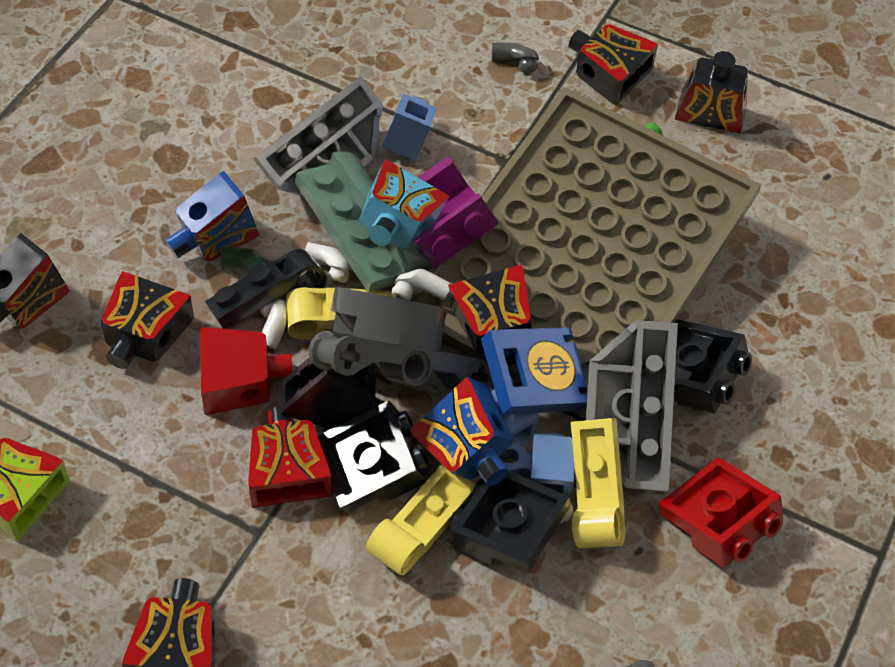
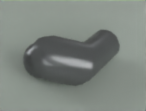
[492,43,539,72]

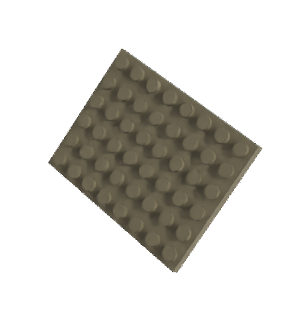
[410,87,761,420]

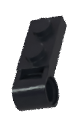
[205,249,327,329]

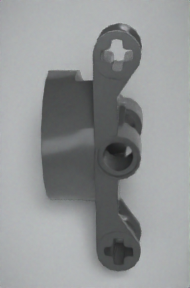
[309,286,493,390]

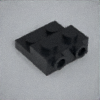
[674,319,752,414]
[318,400,430,513]
[450,471,571,573]

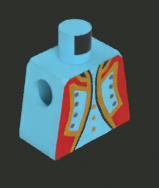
[359,159,449,249]

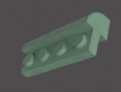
[295,152,432,293]

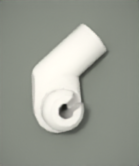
[305,242,352,283]
[392,269,452,301]
[260,298,287,350]

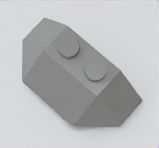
[253,76,383,197]
[586,320,678,492]

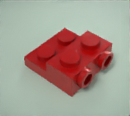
[659,457,783,568]

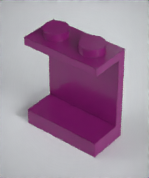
[414,156,499,269]

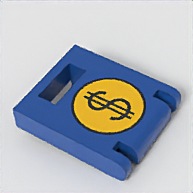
[481,328,588,415]

